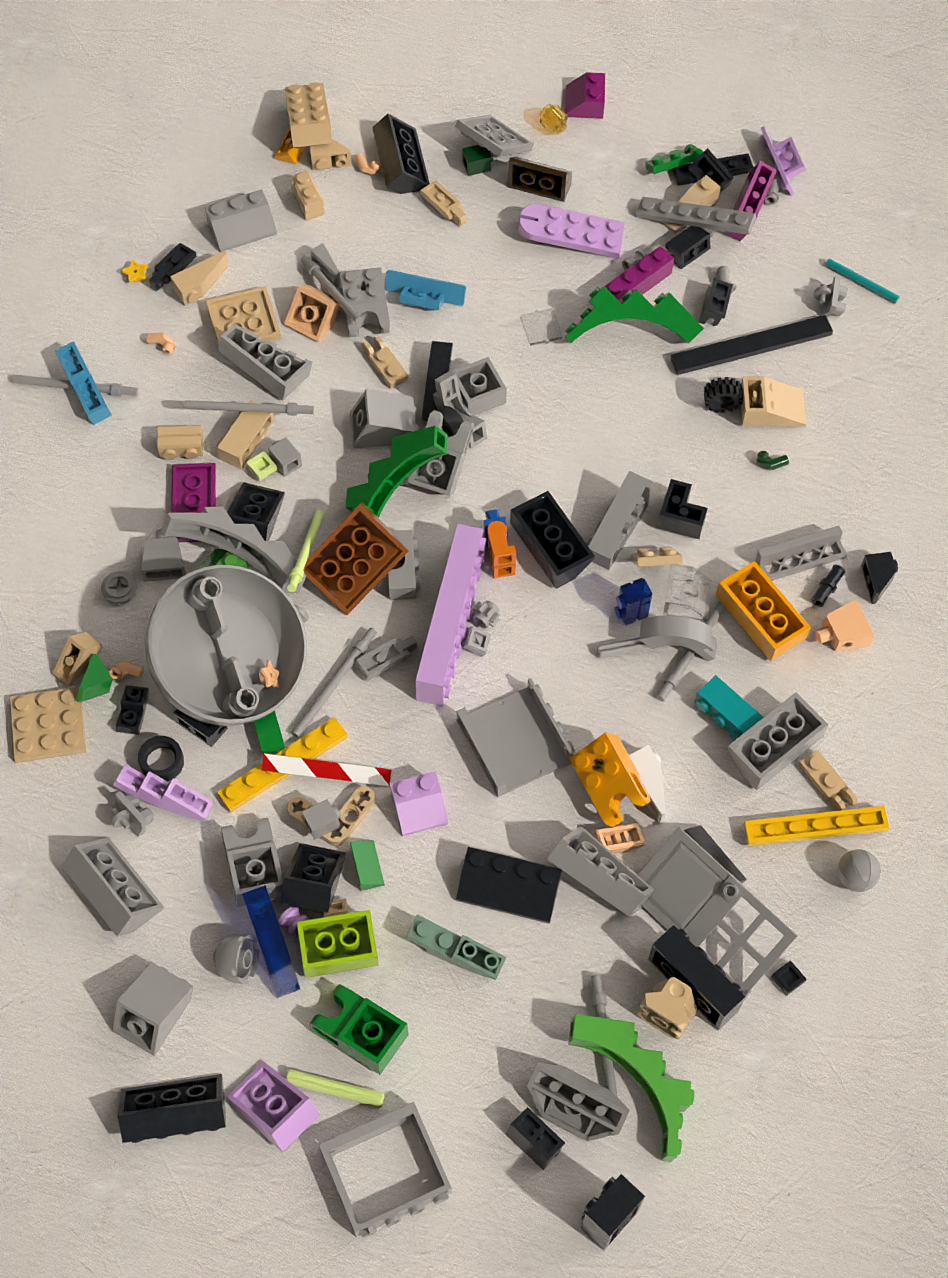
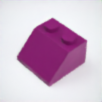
[565,72,605,119]

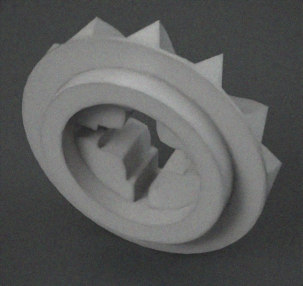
[101,571,138,605]

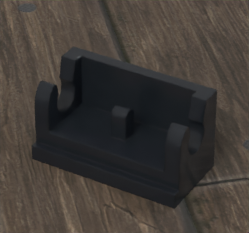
[688,148,734,193]
[665,226,711,269]
[699,278,733,326]
[173,709,228,747]
[506,1107,565,1170]

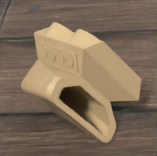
[637,977,697,1040]

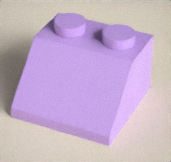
[390,771,448,836]

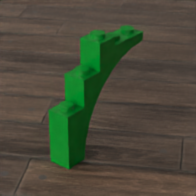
[564,286,704,343]
[345,426,448,518]

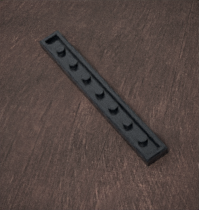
[670,315,833,375]

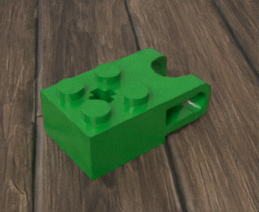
[309,984,409,1075]

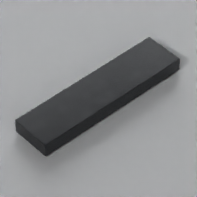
[673,153,754,186]

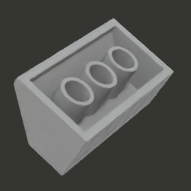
[728,692,829,790]
[62,838,164,937]

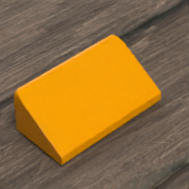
[274,128,306,164]

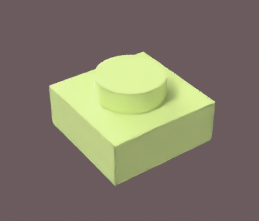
[246,451,277,481]

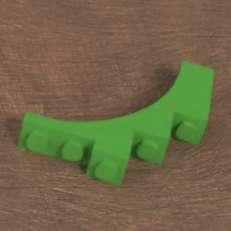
[568,1014,694,1162]

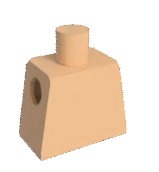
[815,600,875,652]

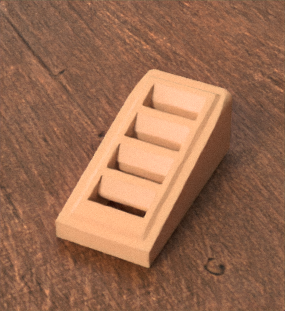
[592,823,646,854]

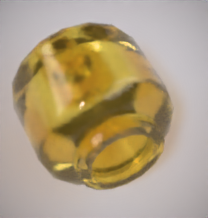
[539,104,568,134]

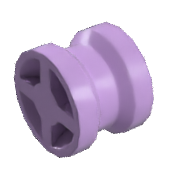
[278,907,309,936]

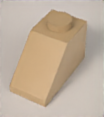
[52,632,102,686]

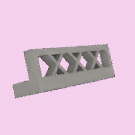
[755,526,847,581]

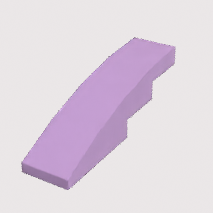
[113,764,214,821]

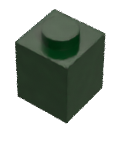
[462,145,493,176]

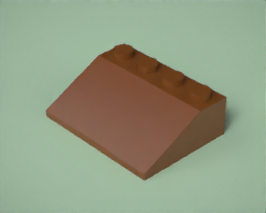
[303,502,409,615]

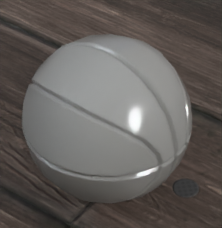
[837,849,881,892]

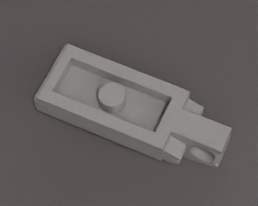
[355,635,418,681]

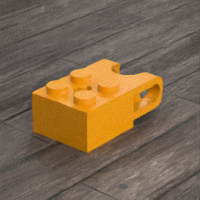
[569,732,651,827]

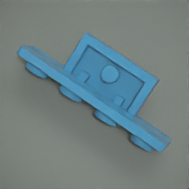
[385,270,466,311]

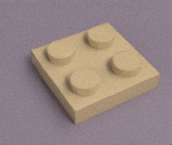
[631,547,683,567]

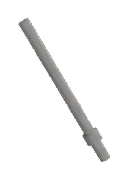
[301,255,363,324]
[13,374,139,397]
[185,400,314,416]
[656,601,725,702]
[291,628,377,738]
[591,975,618,1097]

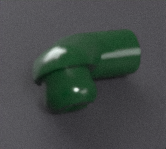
[757,451,789,470]

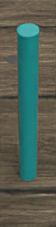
[825,258,900,303]

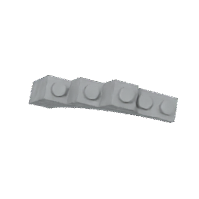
[161,507,306,593]

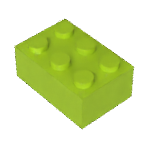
[297,910,379,978]

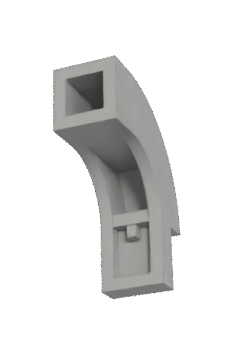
[433,370,487,448]
[639,615,717,661]

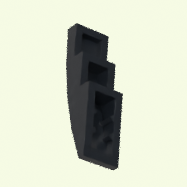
[422,341,453,421]

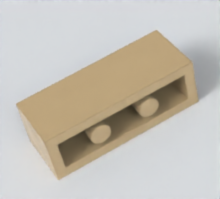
[217,400,274,470]

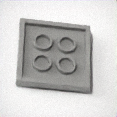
[455,115,534,157]

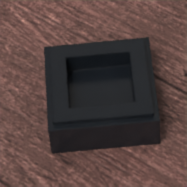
[771,960,807,996]

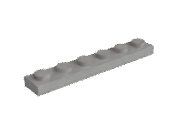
[636,197,756,235]

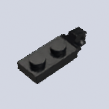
[149,243,197,291]

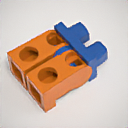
[483,509,516,579]

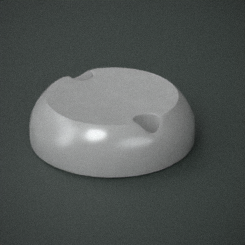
[145,565,307,726]

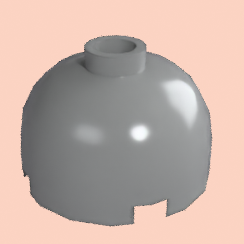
[213,934,259,984]

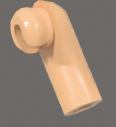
[146,333,175,354]

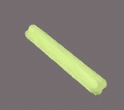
[286,1069,385,1108]

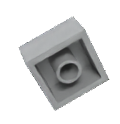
[452,357,507,415]

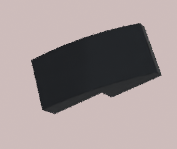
[115,685,149,735]

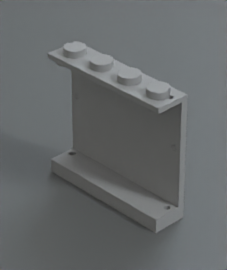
[456,678,575,797]

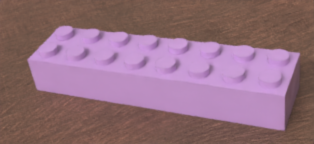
[416,524,487,706]

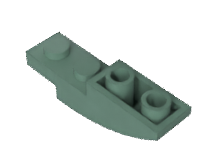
[405,914,506,980]

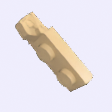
[420,180,466,226]

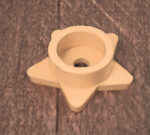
[259,660,279,689]

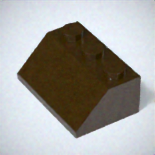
[508,157,572,202]

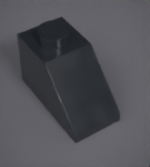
[861,552,898,604]

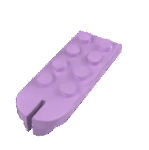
[517,204,624,259]

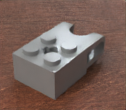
[340,267,390,337]
[408,410,474,496]
[221,818,283,907]

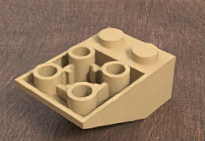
[741,376,806,426]

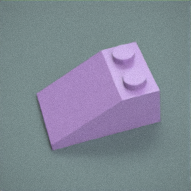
[226,1061,320,1152]

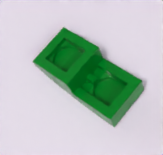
[254,711,285,754]

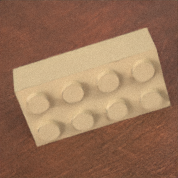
[285,82,332,148]

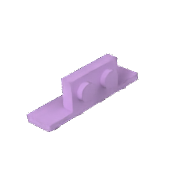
[760,126,806,195]

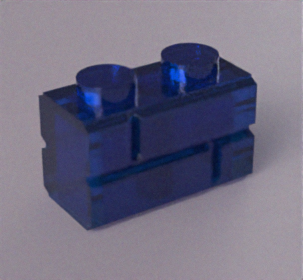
[614,578,653,625]

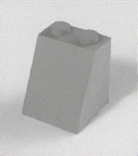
[350,389,418,448]
[112,962,193,1056]

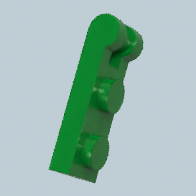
[645,144,703,174]

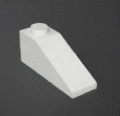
[629,745,666,823]

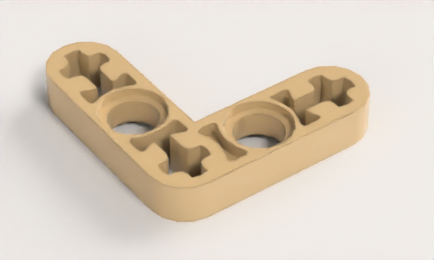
[287,786,375,846]

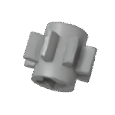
[472,601,500,628]

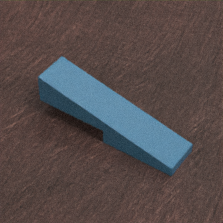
[55,341,112,425]

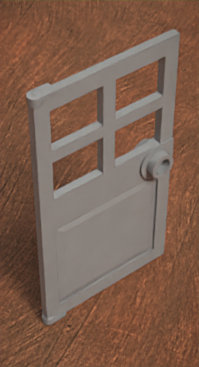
[638,827,798,1000]

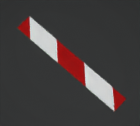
[261,754,392,786]

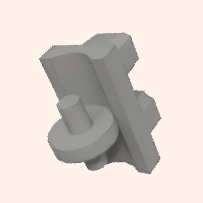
[814,276,848,318]
[111,791,154,837]

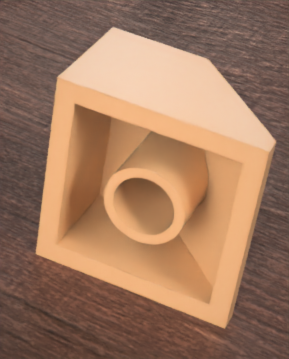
[284,285,342,342]

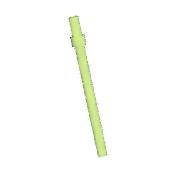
[287,510,323,592]

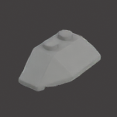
[527,1062,630,1141]

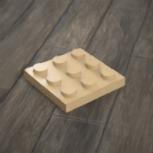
[206,286,281,345]
[10,687,87,763]

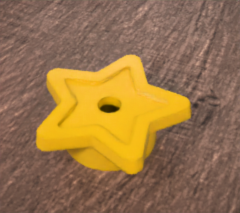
[122,260,148,283]

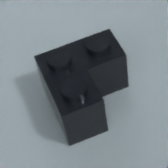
[657,479,708,539]

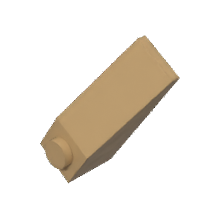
[662,175,720,234]
[170,250,229,306]

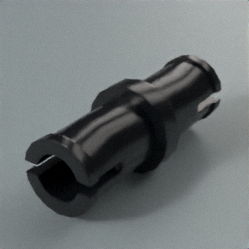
[811,564,846,607]

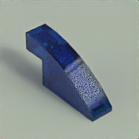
[242,885,301,998]

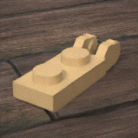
[362,335,409,388]
[798,750,857,811]

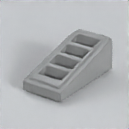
[311,243,341,288]

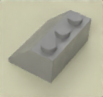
[205,189,277,252]

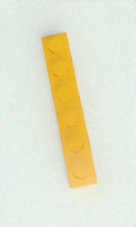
[217,717,348,813]
[743,806,890,847]

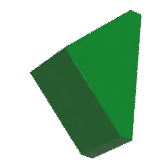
[76,653,113,702]

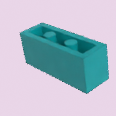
[695,675,764,741]

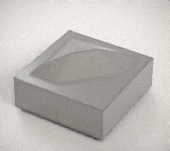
[463,626,491,656]

